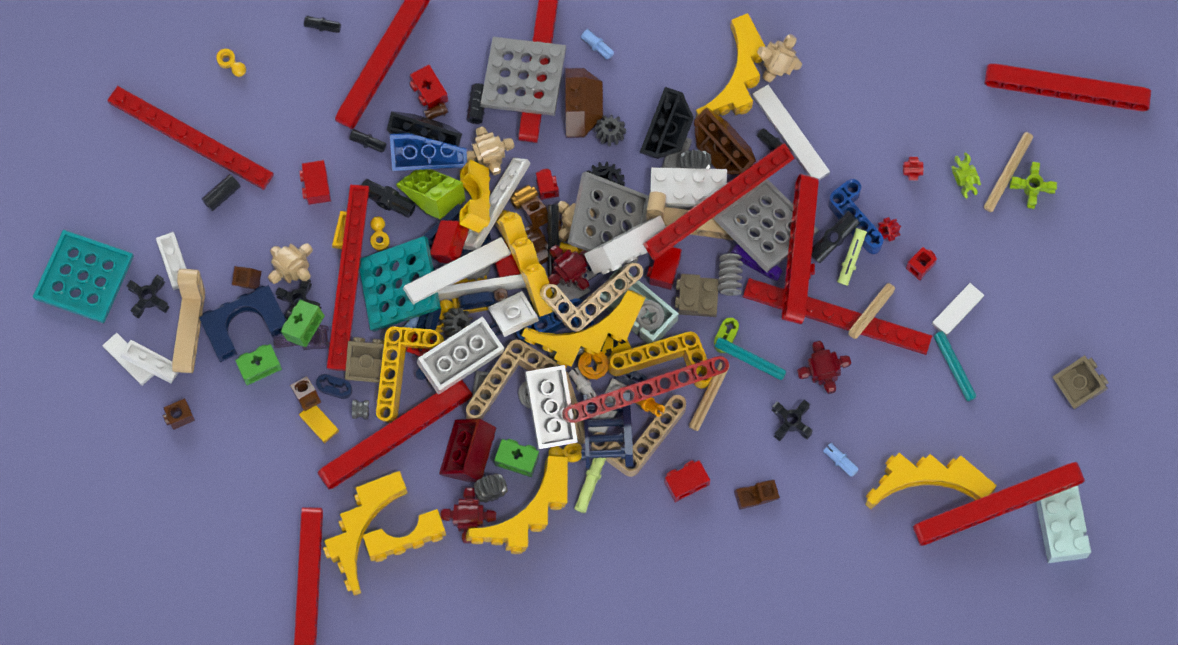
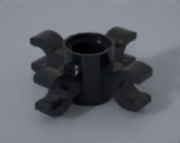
[127,274,170,319]
[275,280,322,321]
[771,399,813,441]

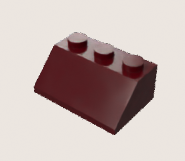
[439,419,497,482]

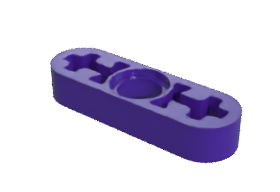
[731,245,783,281]

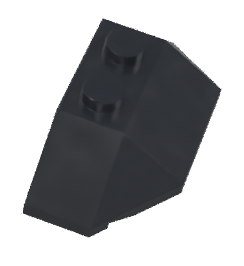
[640,87,694,159]
[387,111,462,146]

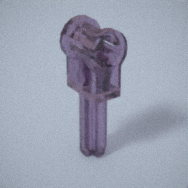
[273,325,330,350]

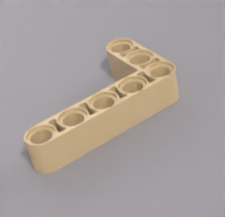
[646,192,740,240]
[540,263,643,331]
[172,269,205,373]
[466,340,558,419]
[591,395,686,477]

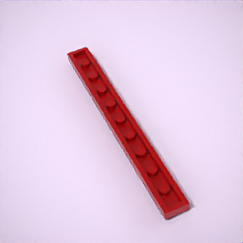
[107,86,274,190]
[643,143,795,260]
[327,184,370,371]
[743,278,932,355]

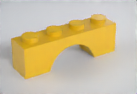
[460,159,490,233]
[363,509,446,562]

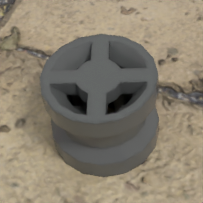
[352,400,369,419]

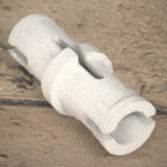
[568,367,597,404]

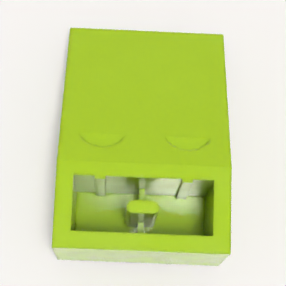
[396,169,466,219]

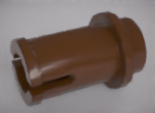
[424,102,449,119]

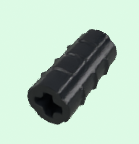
[466,83,485,124]
[201,174,241,211]

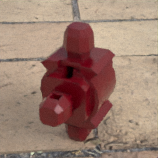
[548,245,590,291]
[797,341,851,394]
[441,488,496,544]

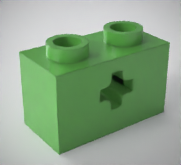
[281,300,325,347]
[235,344,282,386]
[494,439,539,478]

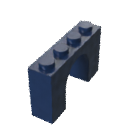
[199,285,286,362]

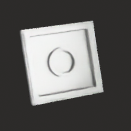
[488,291,539,337]

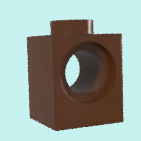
[521,196,548,229]
[232,266,262,289]
[290,376,321,412]
[163,398,195,430]

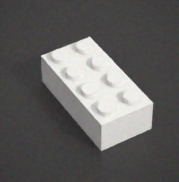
[650,168,727,210]
[584,216,666,275]
[417,316,504,395]
[525,365,578,449]

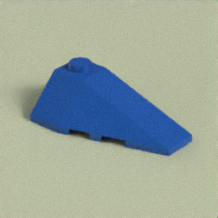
[390,133,467,171]

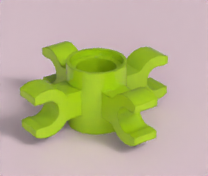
[951,152,981,199]
[1010,162,1057,209]

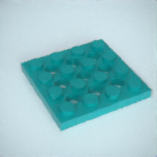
[33,230,134,324]
[360,236,441,332]

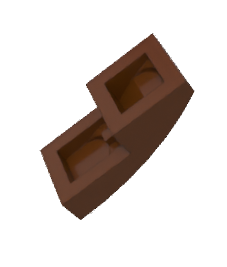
[525,225,548,265]
[734,480,780,510]

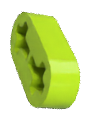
[714,317,739,353]

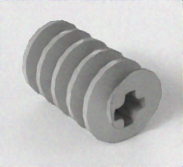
[718,253,743,296]

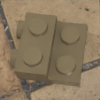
[675,274,719,317]
[345,337,384,383]
[1053,355,1109,409]

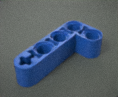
[828,179,884,254]
[516,298,594,345]

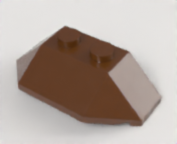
[565,68,603,138]
[694,107,756,174]

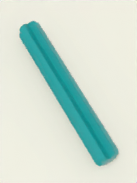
[934,331,976,401]
[715,337,786,380]

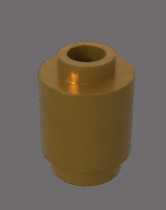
[510,185,539,210]

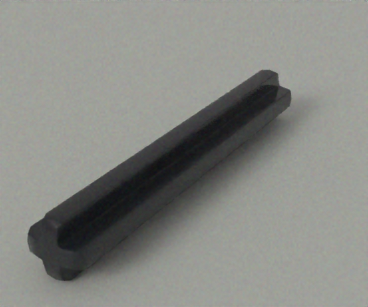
[548,204,559,277]

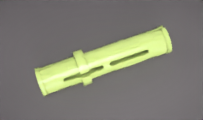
[837,228,867,286]
[574,458,606,513]

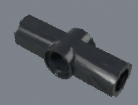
[361,179,416,218]
[812,211,860,263]

